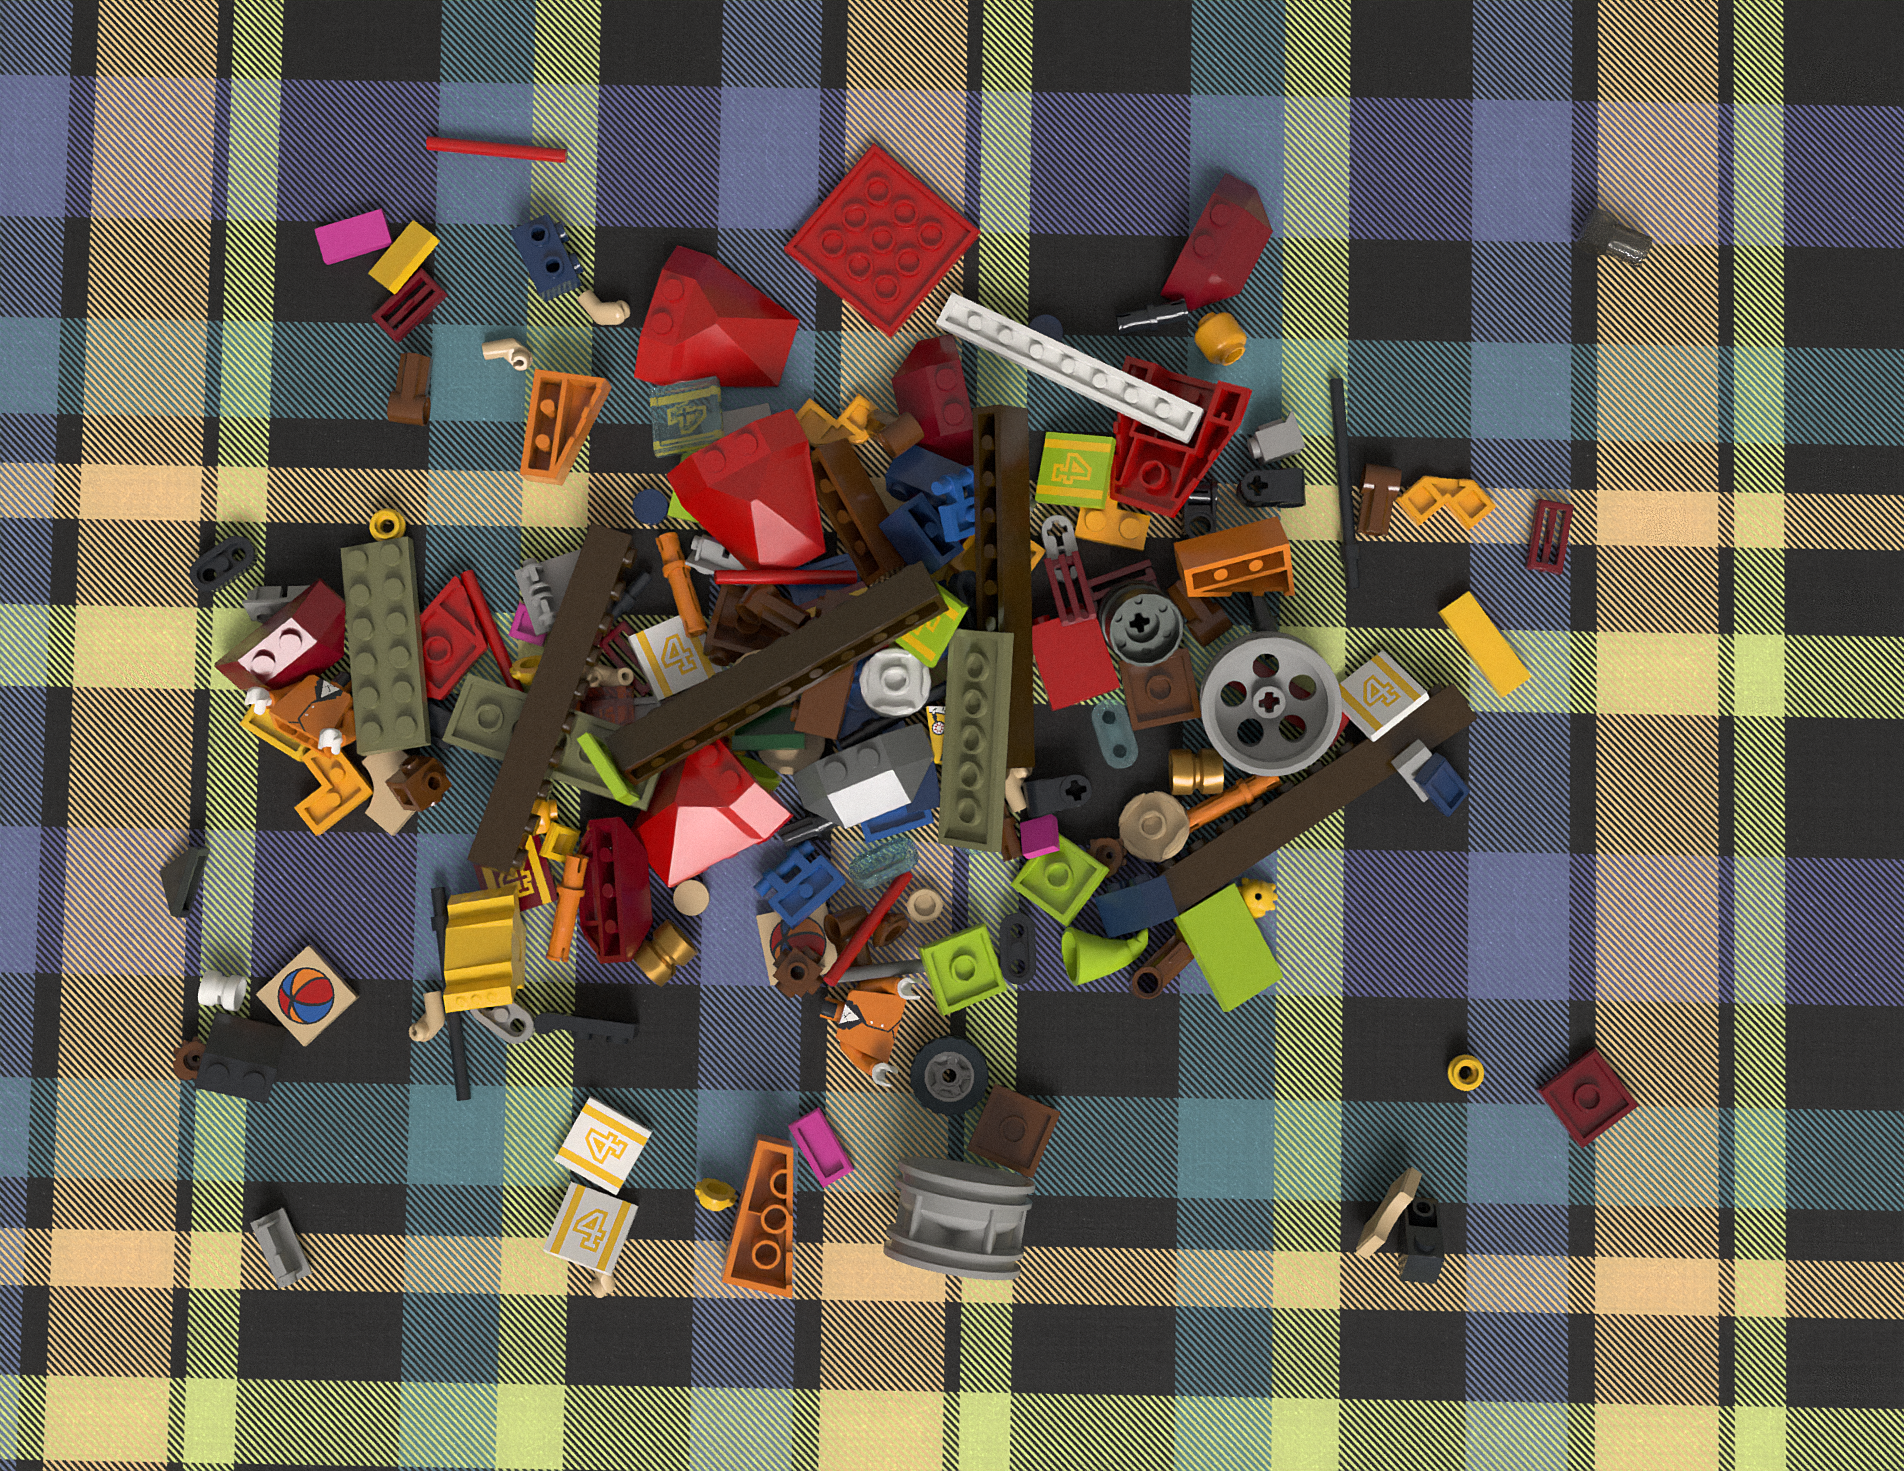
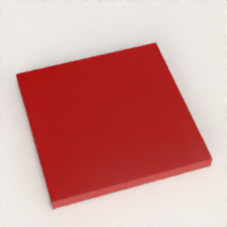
[784,143,981,340]

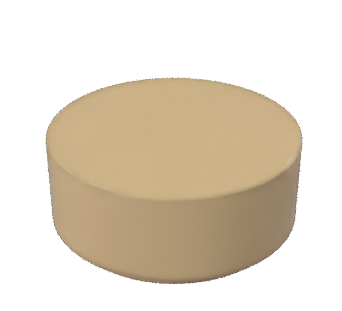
[673,880,710,916]
[907,887,943,923]

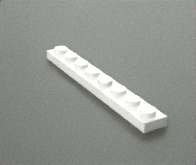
[936,292,1204,444]

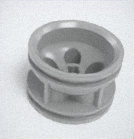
[1199,631,1342,776]
[883,1156,1036,1280]

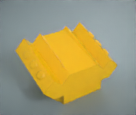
[443,885,526,1013]

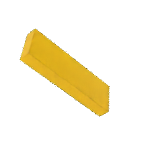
[1438,591,1532,698]

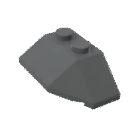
[792,723,935,829]

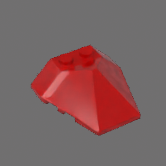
[634,245,800,389]
[1110,356,1253,519]
[666,408,826,570]
[631,735,794,888]

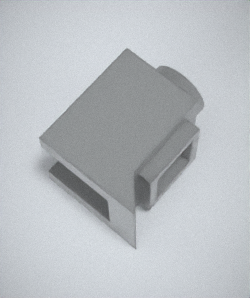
[1247,410,1305,466]

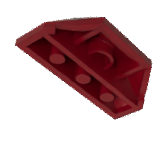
[1160,173,1273,312]
[891,334,974,467]
[214,578,346,691]
[577,817,653,964]

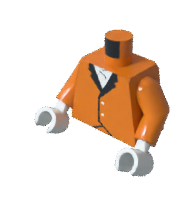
[244,671,356,760]
[820,976,922,1087]

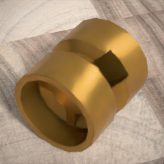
[1169,748,1224,795]
[633,919,699,987]

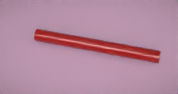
[426,136,568,163]
[460,570,525,693]
[714,570,857,584]
[823,868,913,987]

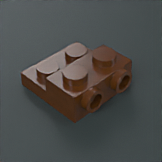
[703,584,791,666]

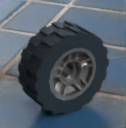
[910,1035,989,1116]

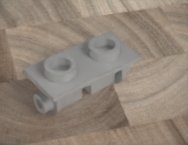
[685,534,751,586]
[242,585,310,623]
[250,1208,313,1289]

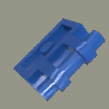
[931,465,975,542]
[753,840,846,930]

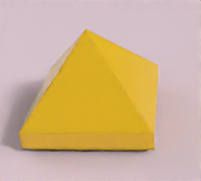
[539,822,581,863]

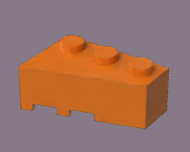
[520,369,612,486]
[1173,516,1295,597]

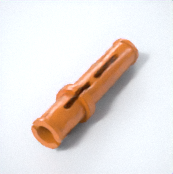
[655,532,708,638]
[1186,774,1282,834]
[546,853,589,962]

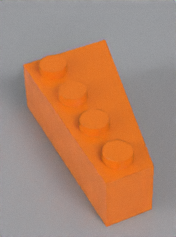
[721,1133,793,1298]

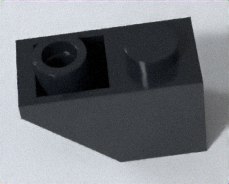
[1397,1197,1445,1284]

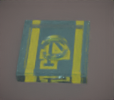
[649,376,725,458]

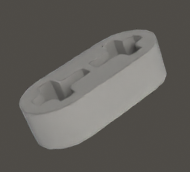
[1041,515,1078,583]

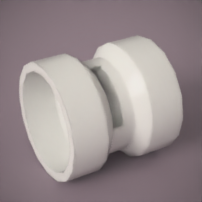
[198,970,247,1012]

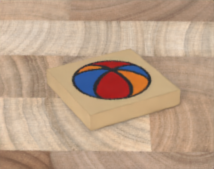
[756,901,838,985]
[256,945,359,1046]

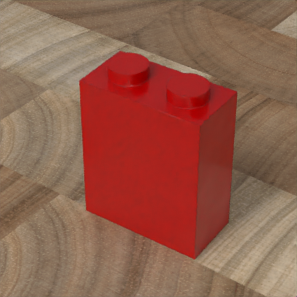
[1032,603,1121,712]

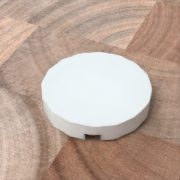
[859,647,931,719]

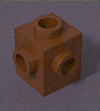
[385,755,452,812]
[773,945,825,998]

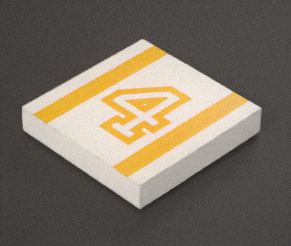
[628,615,722,703]
[1339,650,1430,742]
[554,1096,653,1195]
[543,1182,638,1276]

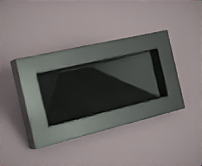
[160,847,210,918]

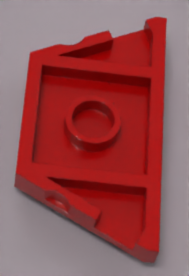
[420,576,489,701]

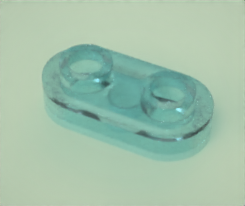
[1091,699,1138,769]
[848,837,919,889]

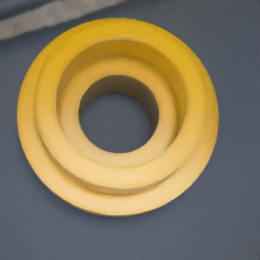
[370,508,406,541]
[1447,1055,1484,1091]

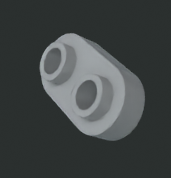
[470,1000,535,1044]

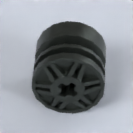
[1097,580,1183,667]

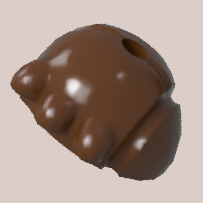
[1086,837,1128,878]
[872,913,909,948]
[173,1037,206,1080]

